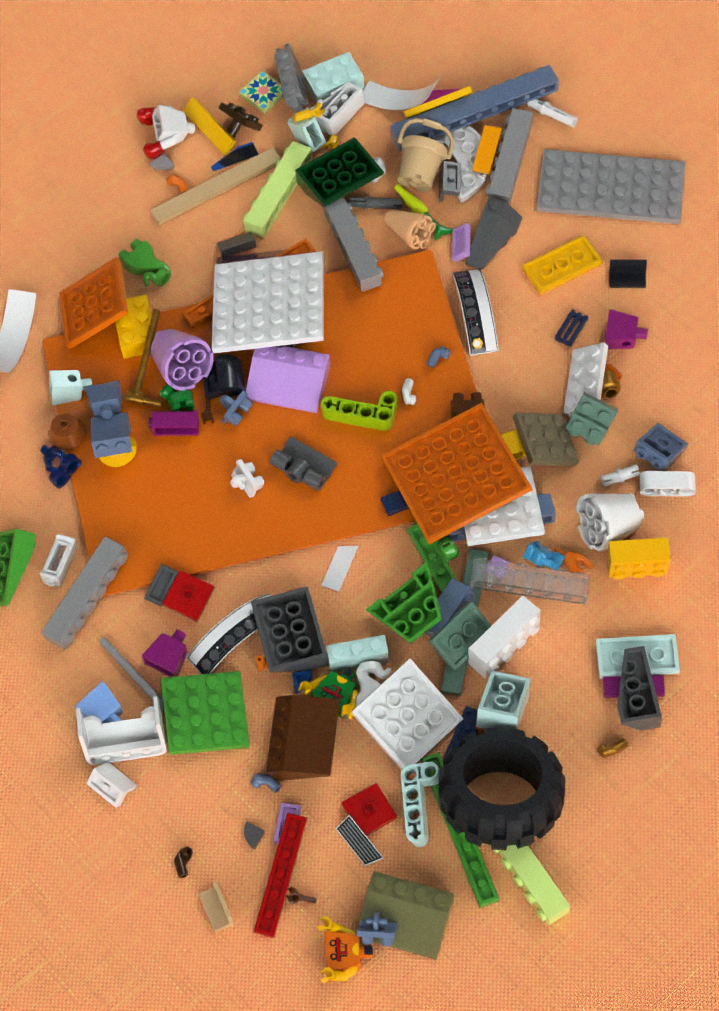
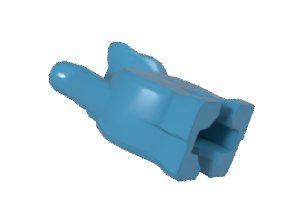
[523,541,565,572]

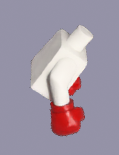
[137,105,195,159]

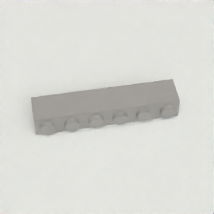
[486,108,533,205]
[324,197,384,292]
[41,537,128,650]

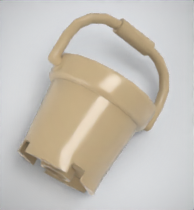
[397,118,454,192]

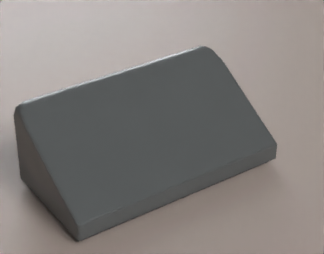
[217,232,256,258]

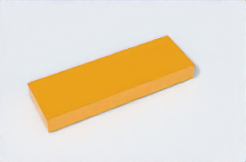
[473,125,502,174]

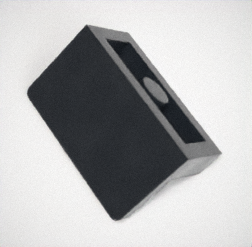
[609,260,647,288]

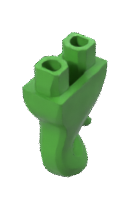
[118,239,171,287]

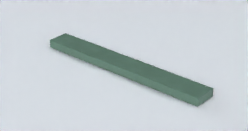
[441,549,489,696]

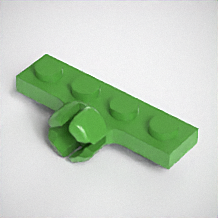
[407,524,459,593]

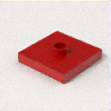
[162,570,215,622]
[341,783,397,836]

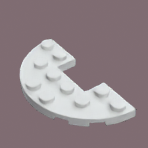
[434,126,488,203]

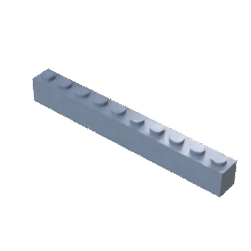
[390,65,559,152]

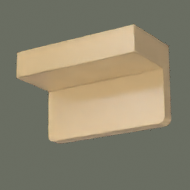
[199,881,234,933]

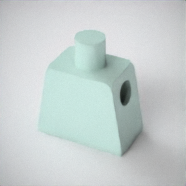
[49,370,92,405]

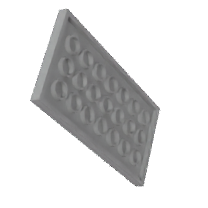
[537,149,686,224]

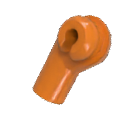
[166,174,188,194]

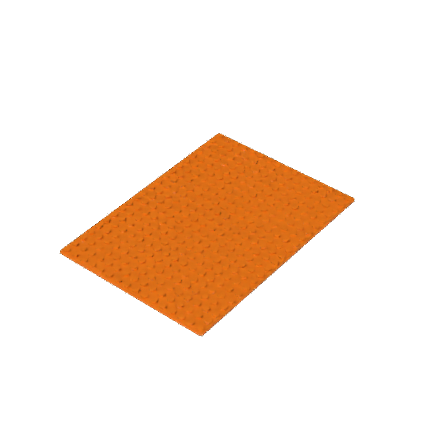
[43,250,477,597]

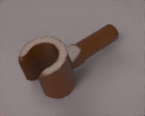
[201,400,214,424]
[286,887,317,904]

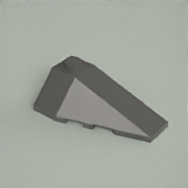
[617,646,662,731]

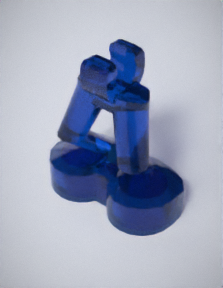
[40,445,81,488]

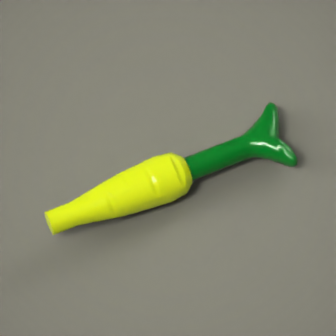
[394,184,453,240]

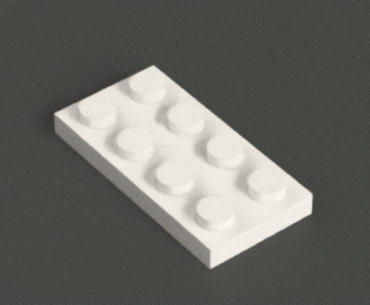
[563,342,608,417]

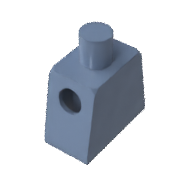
[84,380,123,419]

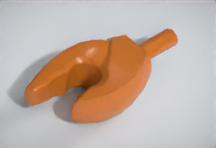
[553,547,594,574]

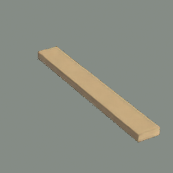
[150,148,281,226]

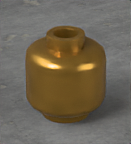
[601,371,621,399]

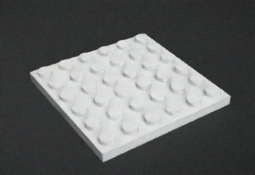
[212,251,324,353]

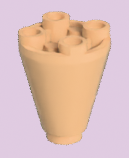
[385,210,436,249]

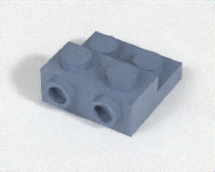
[633,423,688,471]

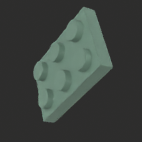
[428,601,491,671]

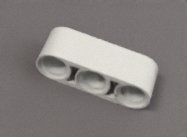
[640,471,696,496]

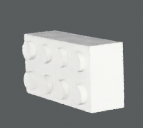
[468,596,541,679]

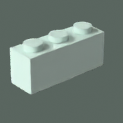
[326,635,389,672]

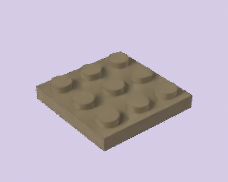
[512,412,579,466]

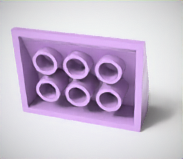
[246,346,331,413]

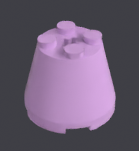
[150,329,214,391]

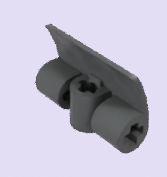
[270,437,337,491]

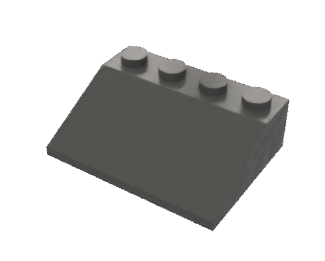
[251,586,329,673]

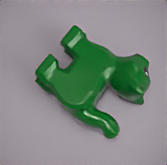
[159,384,195,412]

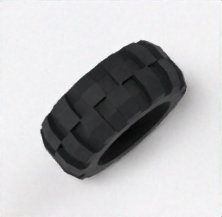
[438,727,565,851]

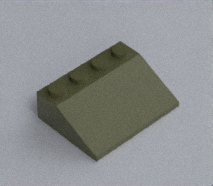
[356,871,454,960]

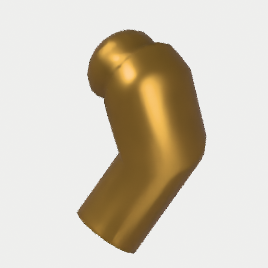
[597,739,628,758]

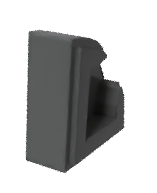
[244,821,265,850]

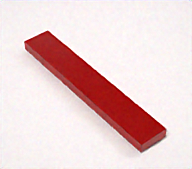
[254,813,308,938]

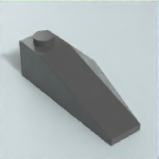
[465,197,522,269]

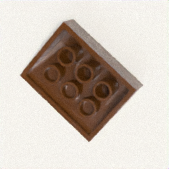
[266,695,340,781]

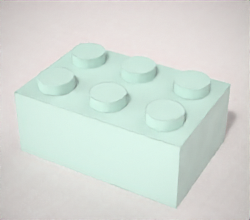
[302,52,365,104]
[476,671,531,731]

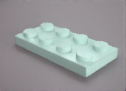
[596,634,680,679]

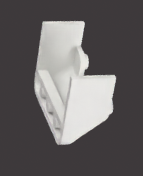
[76,696,167,765]

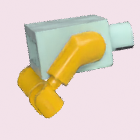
[287,103,339,153]

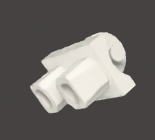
[230,459,265,498]

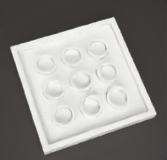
[464,466,545,546]
[352,659,463,770]

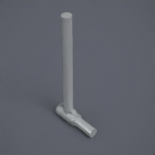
[99,637,164,714]

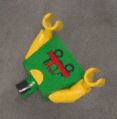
[298,668,359,719]

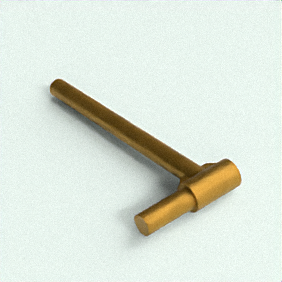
[125,309,163,408]

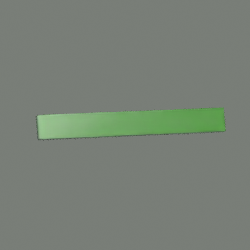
[420,752,499,908]

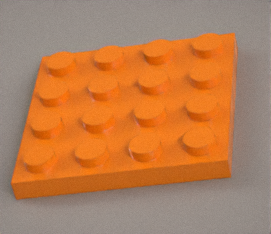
[59,257,128,349]

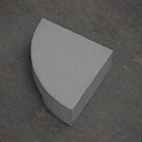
[150,153,175,171]

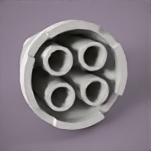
[576,493,644,552]

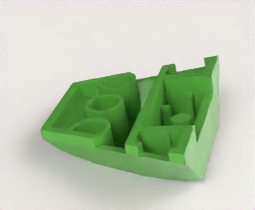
[366,562,442,644]

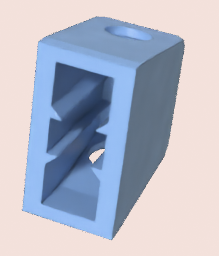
[75,681,123,723]

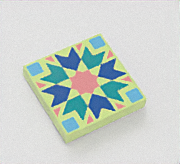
[239,71,284,114]

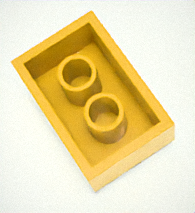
[115,294,156,359]
[606,537,671,579]

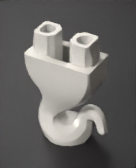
[356,661,391,707]

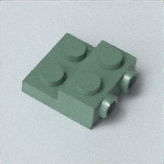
[565,392,618,445]

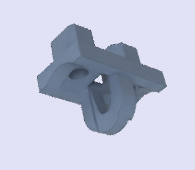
[219,390,253,426]

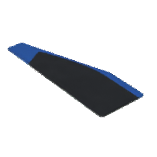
[211,142,258,171]

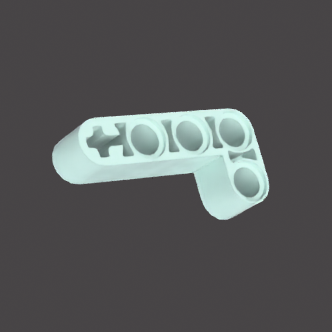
[401,762,440,847]

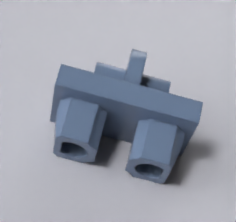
[356,912,398,947]

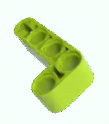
[321,391,397,431]

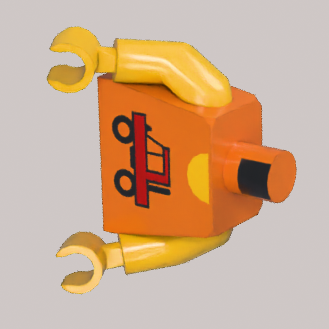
[317,916,373,983]

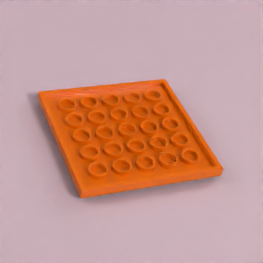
[381,403,533,544]

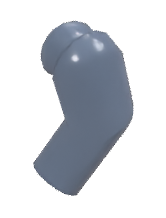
[426,346,451,368]
[250,773,282,793]

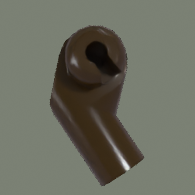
[174,846,193,878]

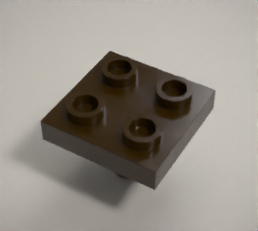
[219,102,263,138]

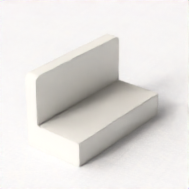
[86,762,137,808]

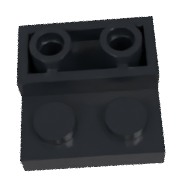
[203,355,245,400]

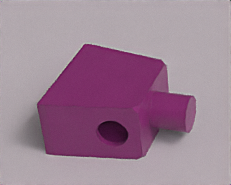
[605,309,648,349]
[142,629,188,677]

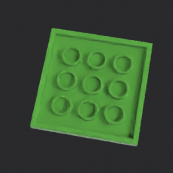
[161,671,250,755]

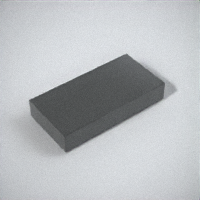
[144,563,179,607]

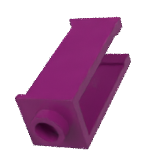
[149,410,199,436]

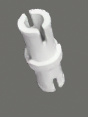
[600,464,640,487]

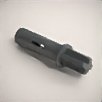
[349,195,402,210]

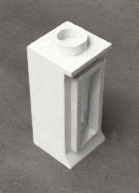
[40,534,78,587]

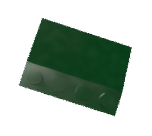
[295,137,384,207]

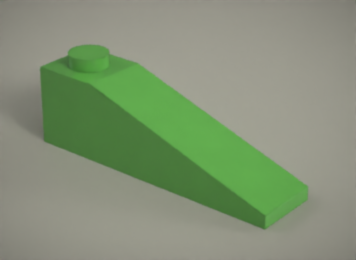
[0,529,36,606]

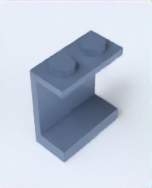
[91,412,133,458]

